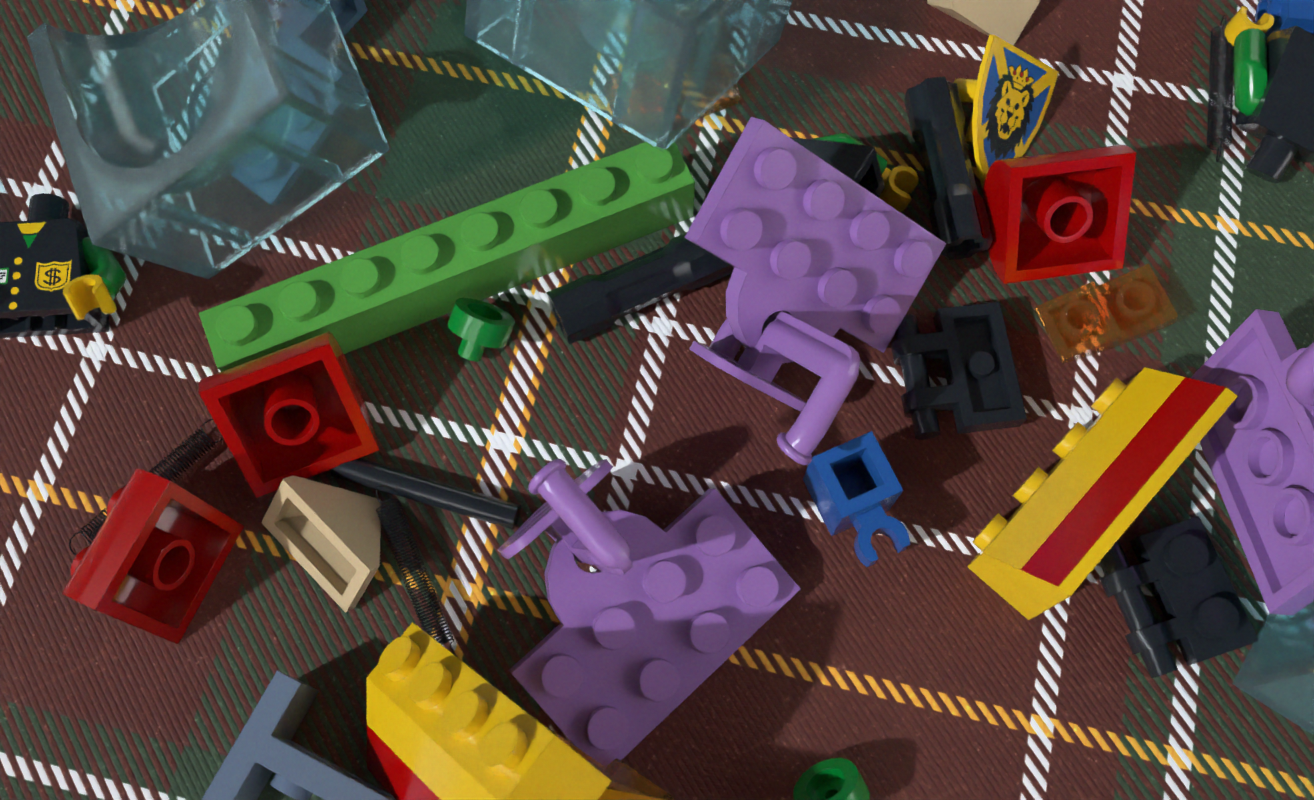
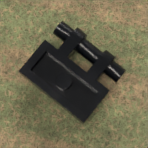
[891,302,1027,440]
[1099,516,1259,679]

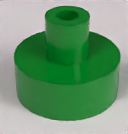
[447,298,515,362]
[793,758,870,800]

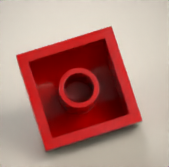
[983,145,1136,284]
[198,331,379,498]
[62,469,244,644]

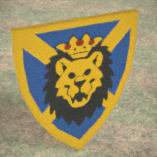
[953,34,1059,188]

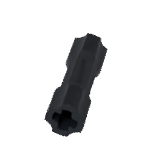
[904,77,993,260]
[546,232,734,345]

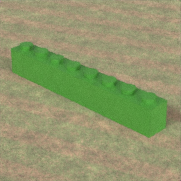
[199,133,695,372]

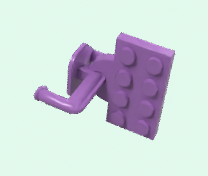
[684,117,946,465]
[1191,309,1314,615]
[498,459,800,775]

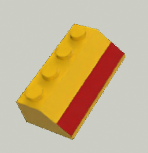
[967,367,1238,620]
[366,622,611,800]

